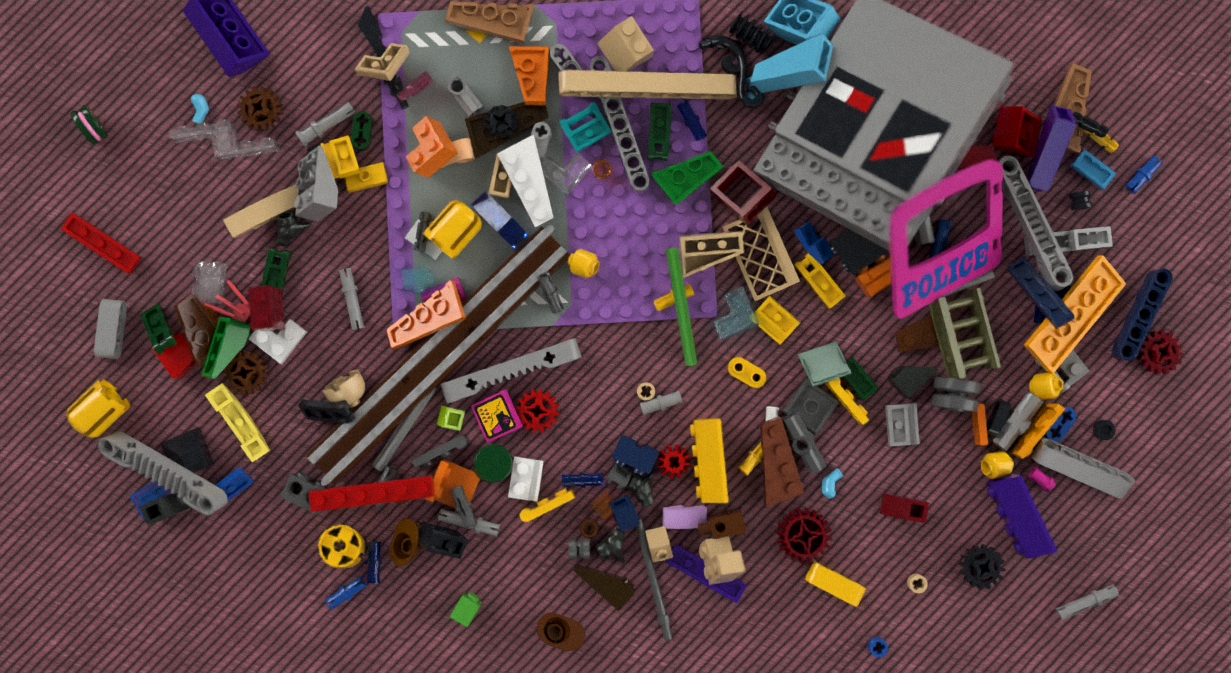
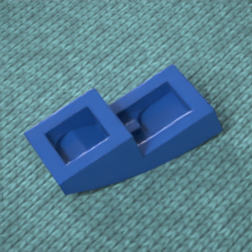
[794,221,834,264]

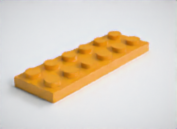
[1024,255,1126,374]

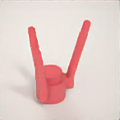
[204,280,250,323]

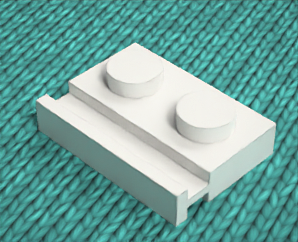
[508,456,544,502]

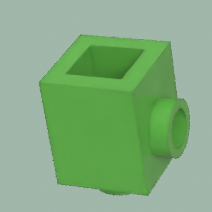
[450,592,482,627]

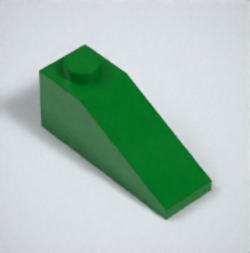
[201,317,251,379]

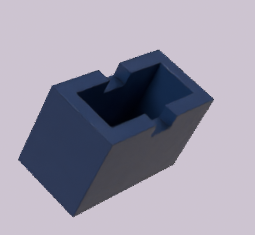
[612,434,659,476]

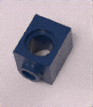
[608,495,640,532]

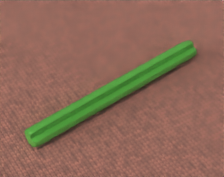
[666,247,697,366]

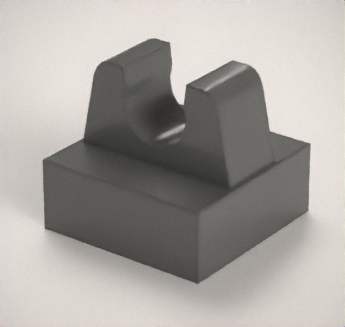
[607,463,633,490]

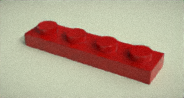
[61,212,142,274]

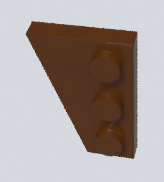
[174,293,217,367]
[895,309,960,352]

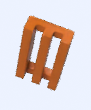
[971,403,988,446]

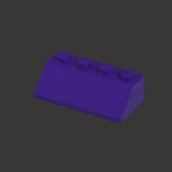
[183,0,270,77]
[986,473,1057,559]

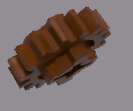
[237,86,283,131]
[223,351,270,395]

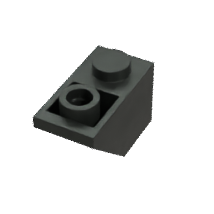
[139,493,192,526]

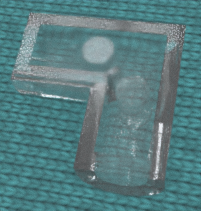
[541,152,593,197]

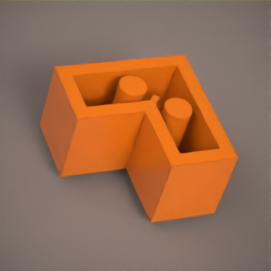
[406,116,458,178]

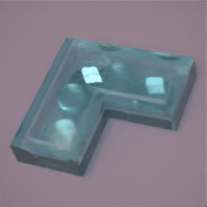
[713,287,759,341]

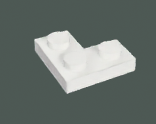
[249,319,307,364]

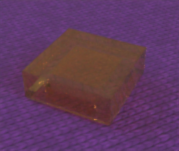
[591,492,614,521]

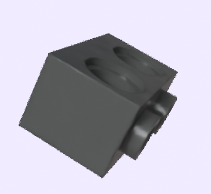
[280,472,328,514]

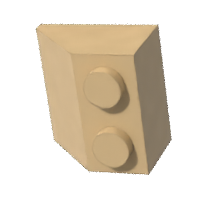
[597,16,654,72]

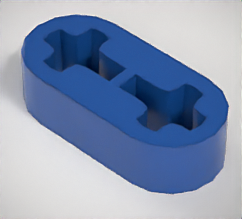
[1044,407,1076,442]

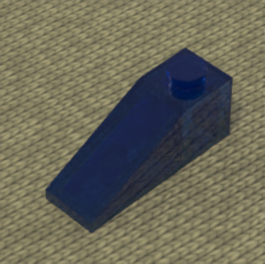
[471,191,528,249]

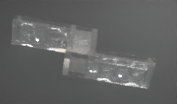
[169,120,280,160]

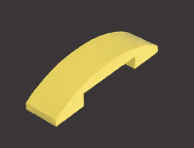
[205,383,270,462]

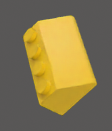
[690,418,729,503]

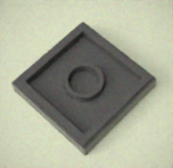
[782,378,840,435]

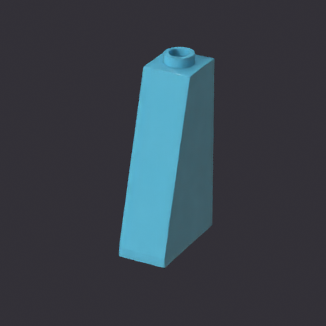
[751,34,833,93]

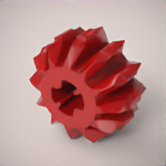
[657,444,691,479]

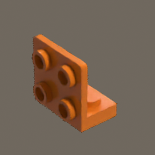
[425,459,480,508]

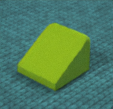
[437,405,465,431]

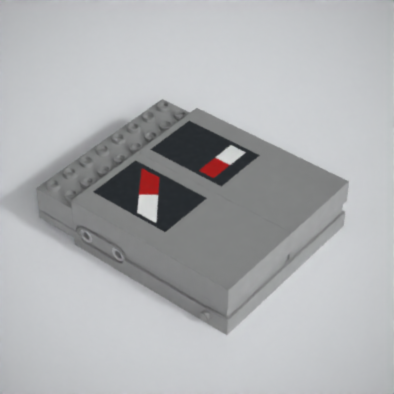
[754,0,1013,251]

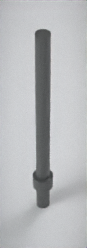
[636,518,672,641]

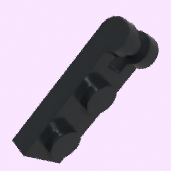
[298,400,355,423]

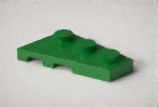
[650,151,723,206]

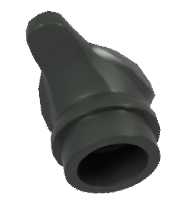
[275,212,311,247]
[626,471,656,509]
[597,527,626,564]

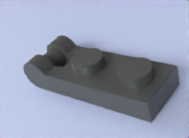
[411,435,469,469]

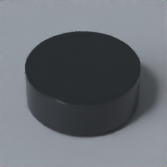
[1093,420,1116,440]

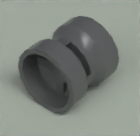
[569,539,590,560]

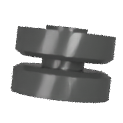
[931,377,981,412]

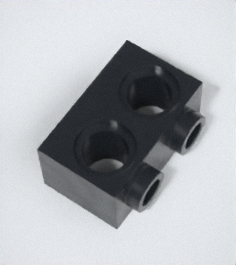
[418,522,468,559]

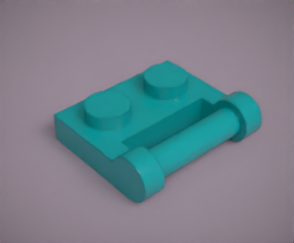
[559,102,612,153]

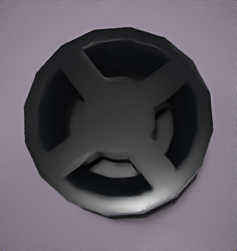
[1069,191,1093,211]

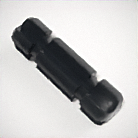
[1072,111,1109,138]

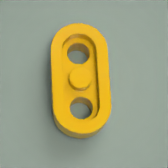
[728,357,766,388]

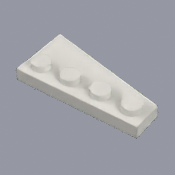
[497,135,554,227]

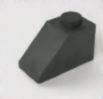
[888,366,938,398]

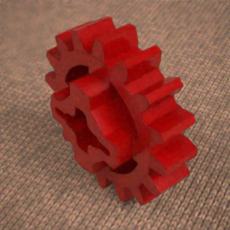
[515,389,560,433]

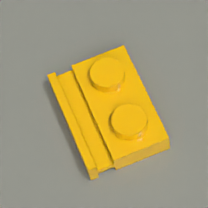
[320,135,361,180]
[750,295,800,345]

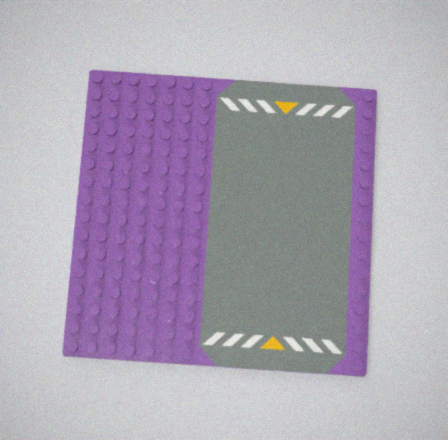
[378,0,717,329]

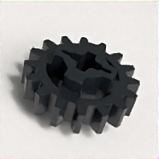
[958,544,1006,590]

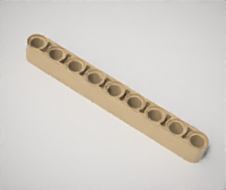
[558,70,737,100]

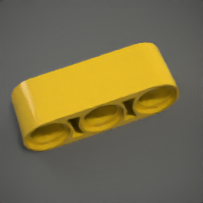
[804,561,866,607]

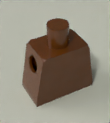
[698,507,746,539]

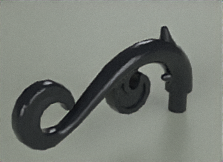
[699,35,764,109]

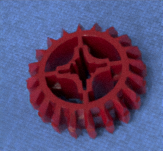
[776,507,832,564]

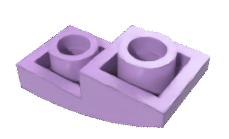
[663,505,707,529]

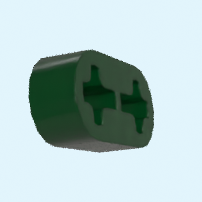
[351,111,373,151]

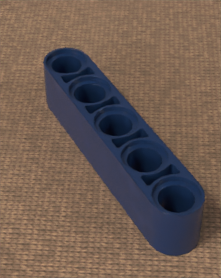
[1111,268,1173,361]

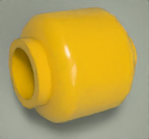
[568,249,600,278]
[1029,372,1063,400]
[981,451,1014,480]

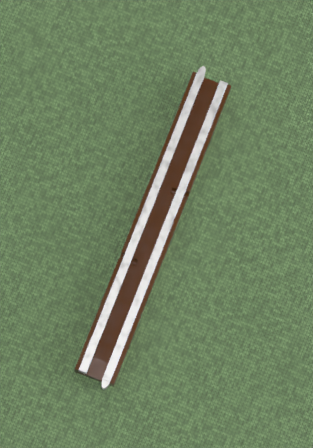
[306,225,570,486]

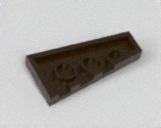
[465,102,549,159]

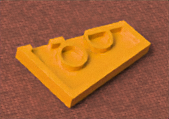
[1011,403,1065,459]

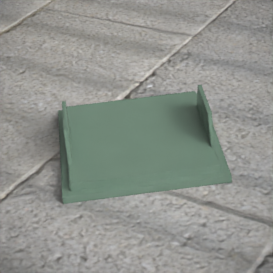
[798,341,851,387]

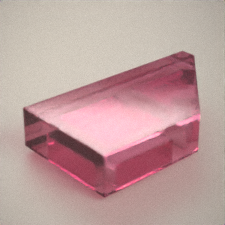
[397,71,433,101]

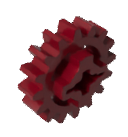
[1136,330,1184,374]

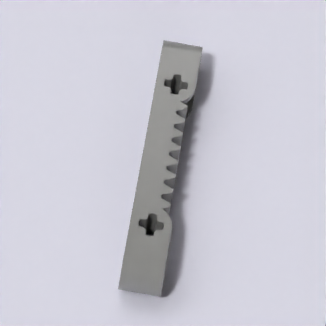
[999,156,1073,291]
[440,338,582,404]
[98,431,227,515]

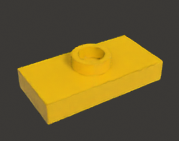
[345,162,389,193]

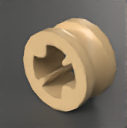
[637,382,655,401]
[907,574,928,594]

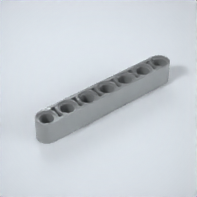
[590,56,649,193]

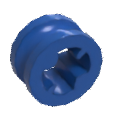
[868,637,888,657]

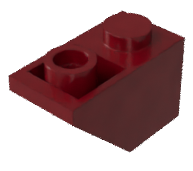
[880,493,929,523]

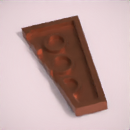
[760,417,804,507]

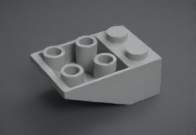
[294,146,338,222]

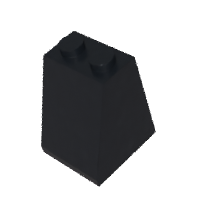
[830,229,889,275]

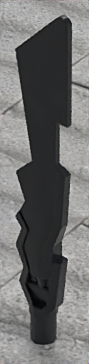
[358,6,409,109]

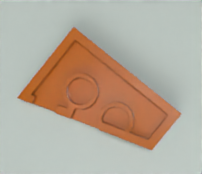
[509,46,550,105]

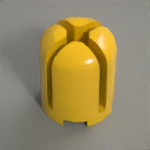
[423,200,482,259]
[66,379,130,438]
[318,525,365,569]

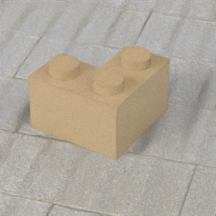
[699,536,745,585]

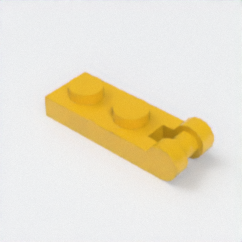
[793,253,846,309]
[825,378,869,425]
[520,488,575,522]

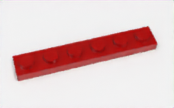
[309,475,435,512]

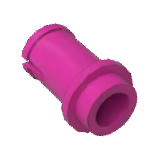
[1028,466,1056,492]

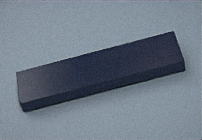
[1007,256,1075,329]

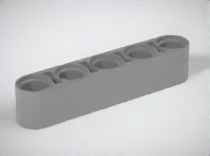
[1031,438,1135,498]

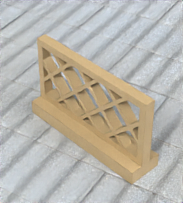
[723,207,800,301]

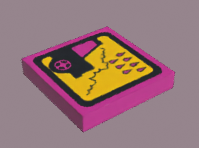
[471,389,523,443]

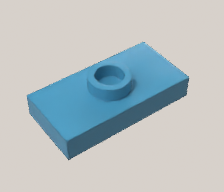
[1069,149,1116,190]

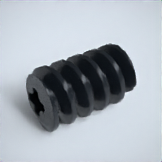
[729,11,775,53]

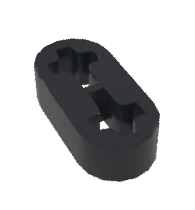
[986,399,1011,438]

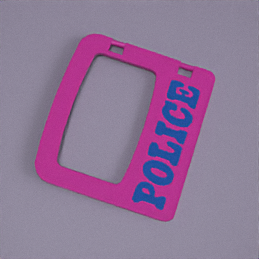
[889,159,1003,319]

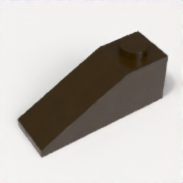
[572,564,635,611]

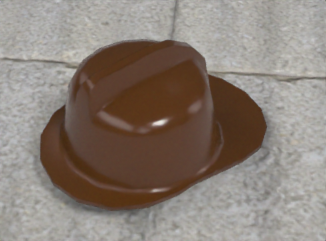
[389,518,422,566]
[537,612,585,651]

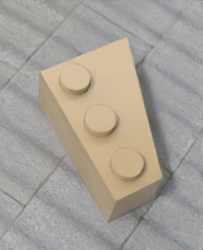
[679,231,744,278]

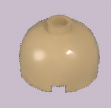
[322,370,365,408]

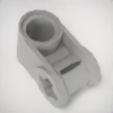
[531,122,552,163]

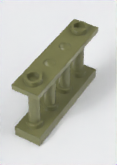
[928,288,1001,379]

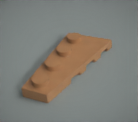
[445,1,534,44]
[1054,63,1092,154]

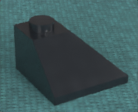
[160,427,215,473]

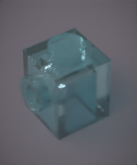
[401,266,433,294]

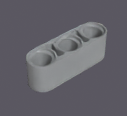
[94,299,127,360]

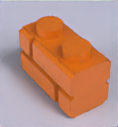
[855,254,892,298]

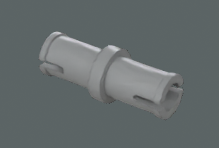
[639,391,682,415]

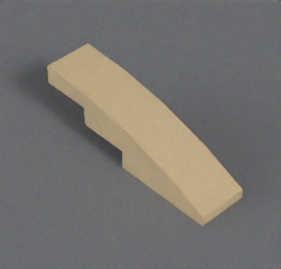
[223,185,298,239]

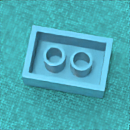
[764,0,841,45]

